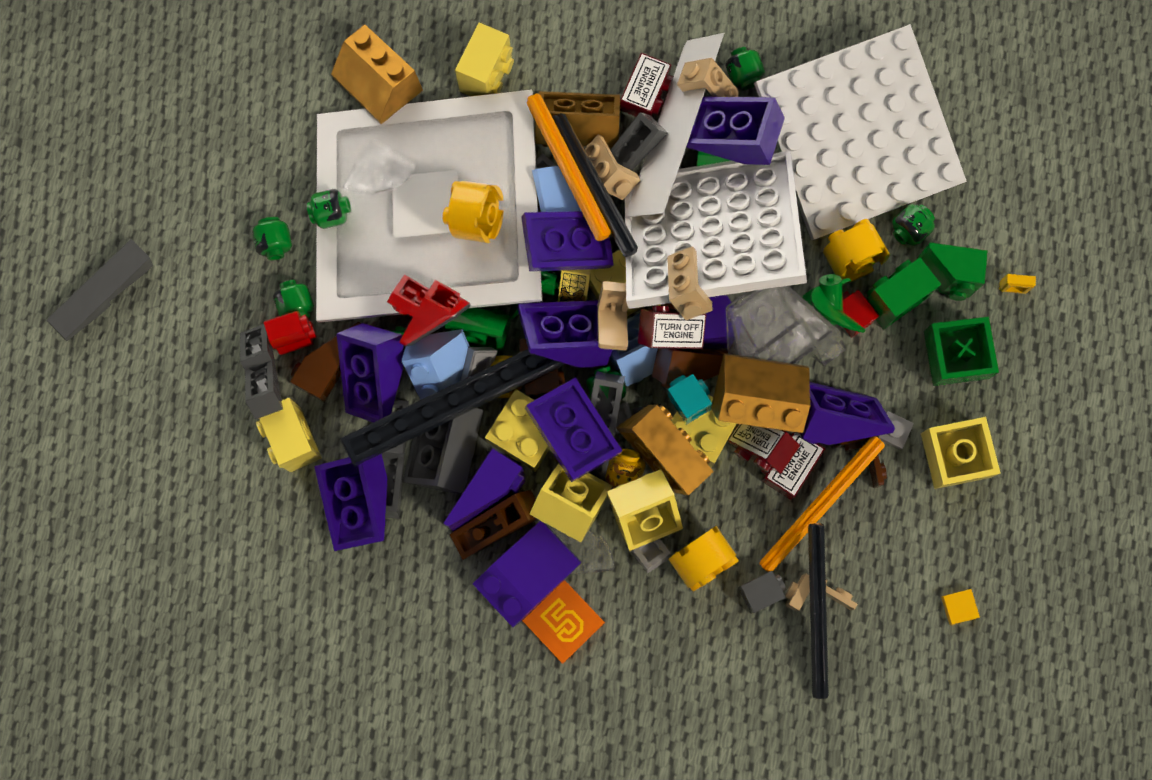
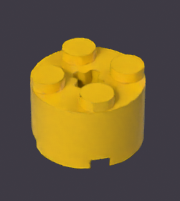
[442,181,504,243]
[823,219,890,283]
[668,526,739,592]

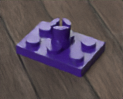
[521,211,614,272]
[525,378,622,483]

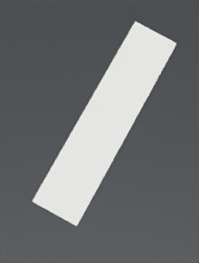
[625,33,724,217]

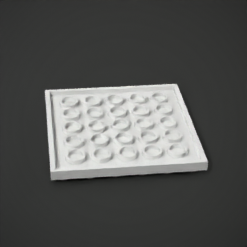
[754,24,967,240]
[625,151,807,309]

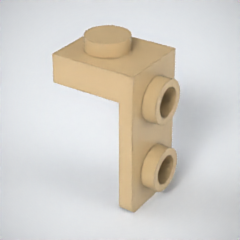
[677,58,739,97]
[584,135,641,200]
[667,247,712,320]
[597,281,628,351]
[785,574,858,611]

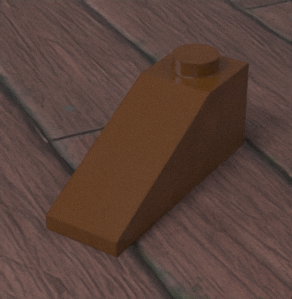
[290,322,362,403]
[652,348,741,388]
[450,490,537,560]

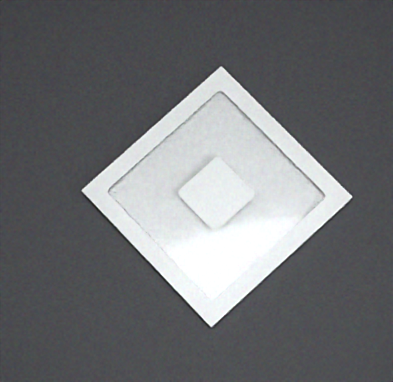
[316,90,542,322]

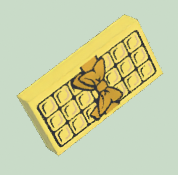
[558,269,591,302]

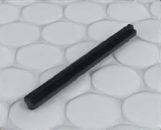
[552,113,638,257]
[808,523,829,699]

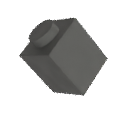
[738,571,786,614]

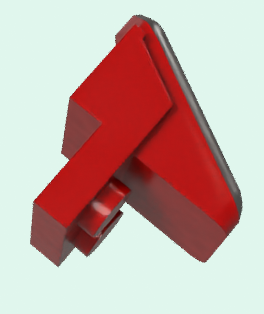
[387,274,471,346]

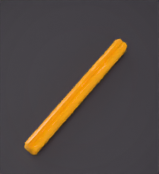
[527,93,611,241]
[759,436,885,572]

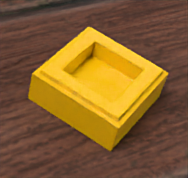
[999,274,1036,294]
[941,589,980,625]

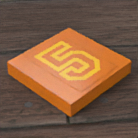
[522,580,605,664]

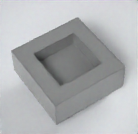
[879,411,914,450]
[631,539,671,574]

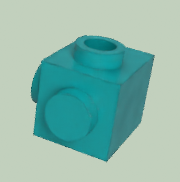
[668,374,712,425]

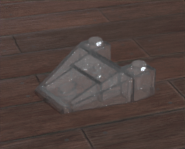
[726,286,846,366]

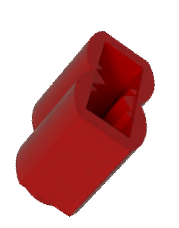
[264,310,317,355]

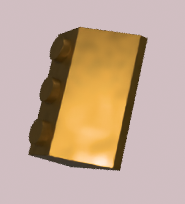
[331,25,423,124]
[535,91,620,149]
[711,353,810,433]
[616,405,714,496]

